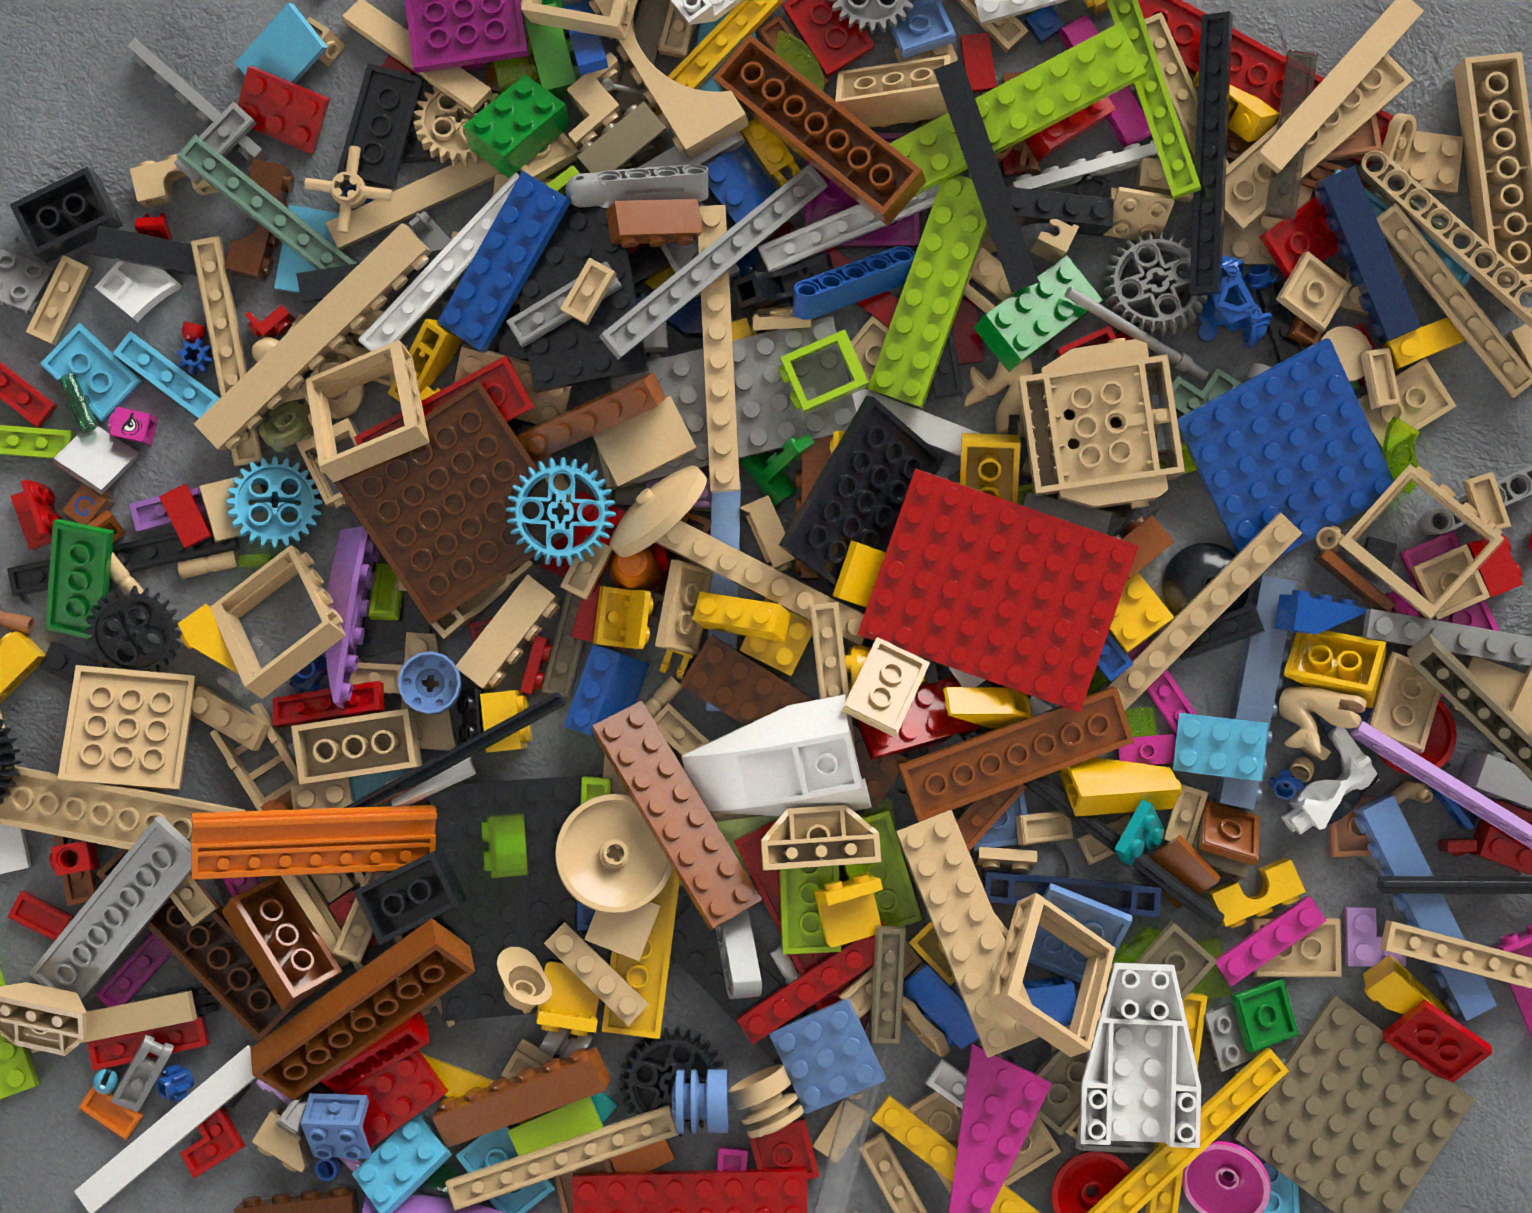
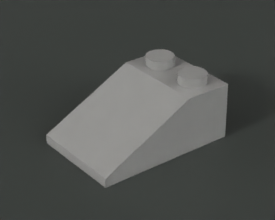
[1458,750,1532,813]

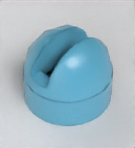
[93,1068,118,1094]

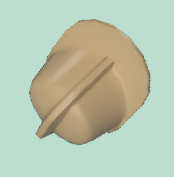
[497,947,552,1014]

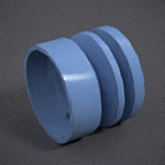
[398,651,462,715]
[672,1069,728,1134]

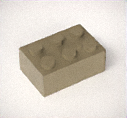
[577,102,669,173]

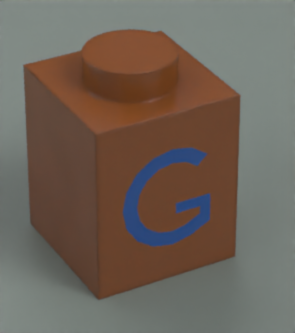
[62,483,115,525]

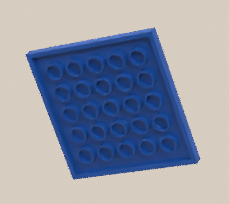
[1177,338,1394,557]

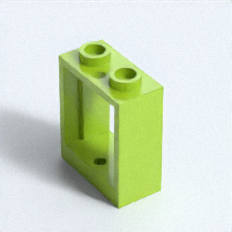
[777,329,869,415]

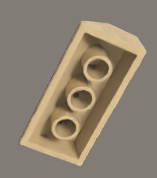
[835,55,951,128]

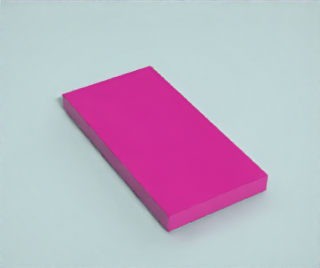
[1398,530,1499,655]

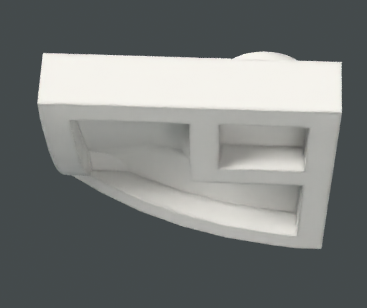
[95,261,182,322]

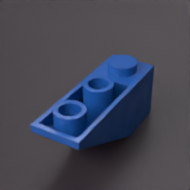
[1275,590,1367,634]

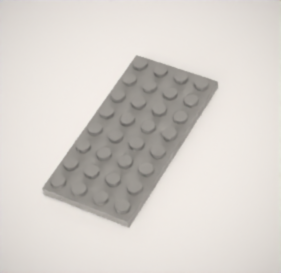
[610,316,857,485]

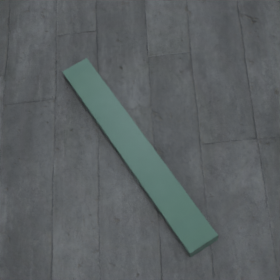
[177,134,356,270]

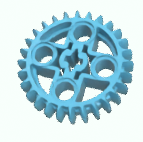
[506,457,616,566]

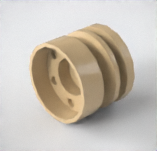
[728,1064,804,1138]

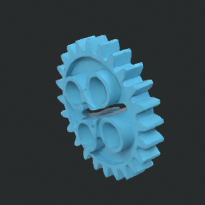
[226,457,323,550]

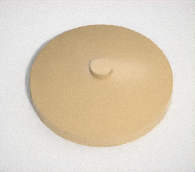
[610,466,707,557]
[555,794,672,914]

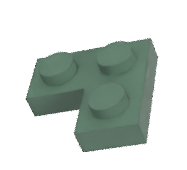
[1172,368,1241,416]

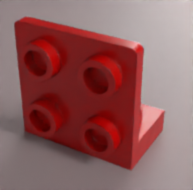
[10,479,63,550]

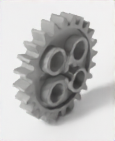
[828,0,917,34]

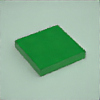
[1230,978,1299,1053]

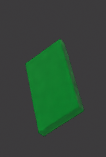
[45,519,114,639]

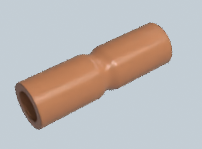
[0,610,35,634]

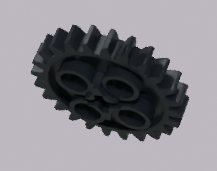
[84,586,183,672]

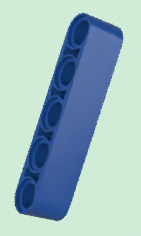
[793,246,915,320]

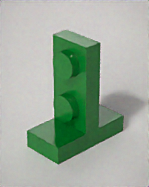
[740,434,815,506]

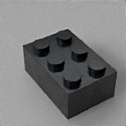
[9,166,123,263]
[354,849,467,945]

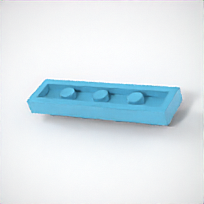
[113,331,220,418]

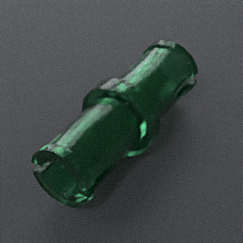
[58,373,98,433]

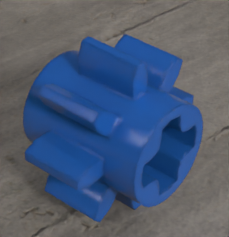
[177,338,214,376]
[156,1064,194,1102]

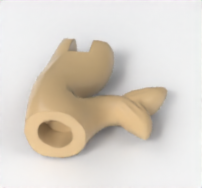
[964,357,1033,437]
[1279,687,1367,754]

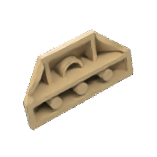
[761,805,881,870]
[0,982,87,1056]

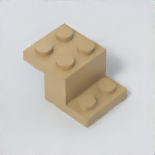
[567,52,622,154]

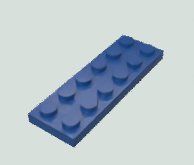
[437,171,572,353]

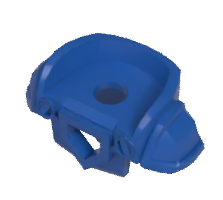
[1185,255,1273,349]

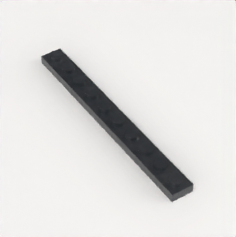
[1189,11,1233,296]

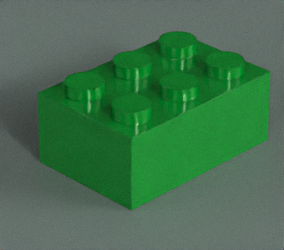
[463,74,570,179]

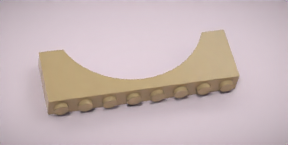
[588,0,749,160]

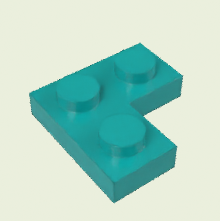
[1115,800,1164,865]

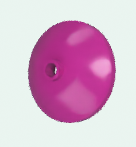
[1182,1141,1271,1213]

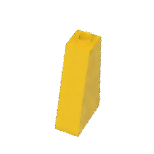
[1058,757,1182,816]

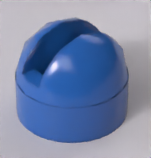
[315,1158,341,1181]

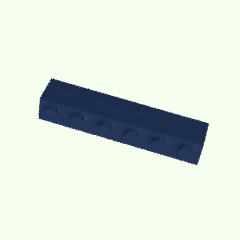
[1315,165,1421,342]

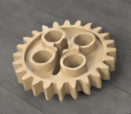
[414,85,498,166]

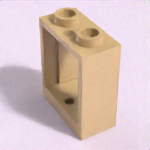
[296,418,359,509]

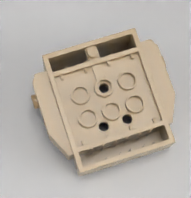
[1018,338,1185,509]

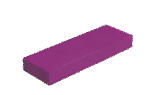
[94,932,173,1007]

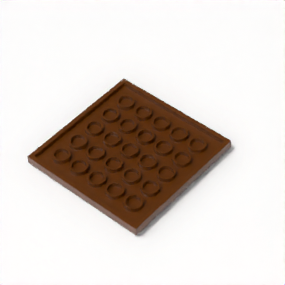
[334,380,577,625]

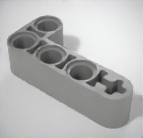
[715,876,762,999]

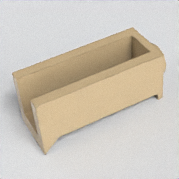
[739,495,796,572]

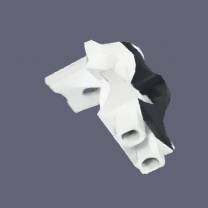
[1281,726,1379,834]

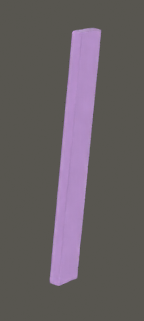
[1349,721,1532,849]

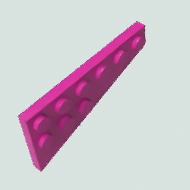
[948,1042,1052,1213]

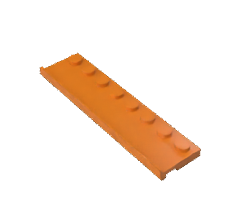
[191,805,437,880]

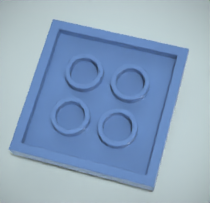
[1028,883,1132,983]
[769,997,886,1114]

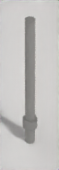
[1065,287,1209,381]

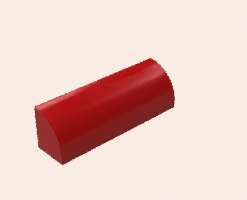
[321,1011,429,1094]

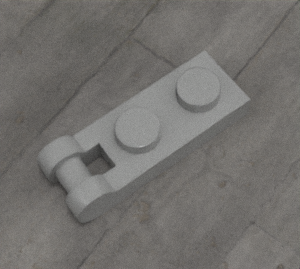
[110,1035,174,1112]

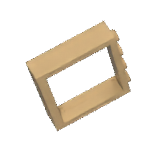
[521,0,637,40]
[305,339,430,483]
[1339,464,1504,621]
[210,545,346,699]
[988,893,1116,1057]

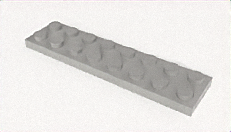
[28,815,191,1002]

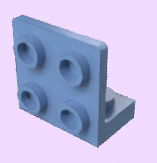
[301,1093,371,1160]

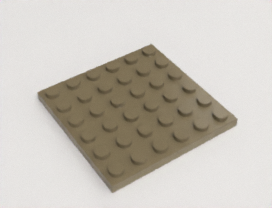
[1232,994,1475,1213]

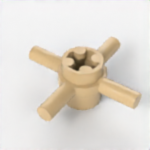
[305,146,393,233]

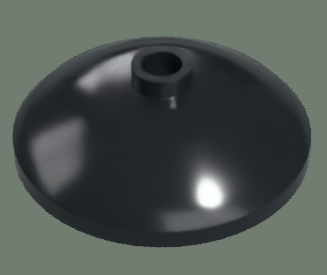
[1162,543,1249,616]

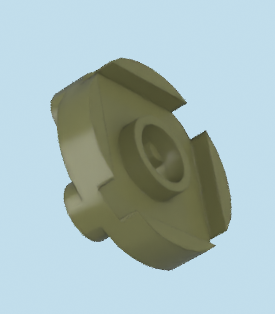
[259,400,314,452]

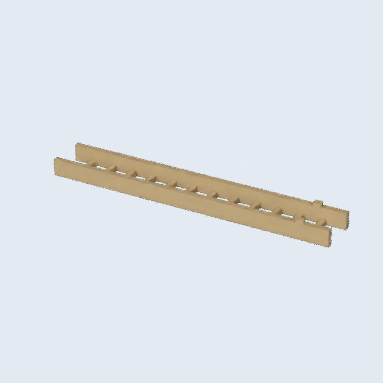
[210,703,459,1027]

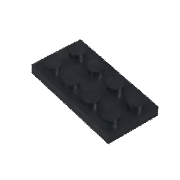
[337,63,425,189]

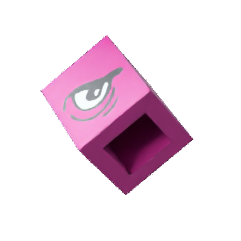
[108,407,158,446]

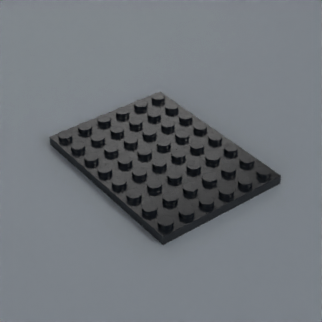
[429,774,612,1022]

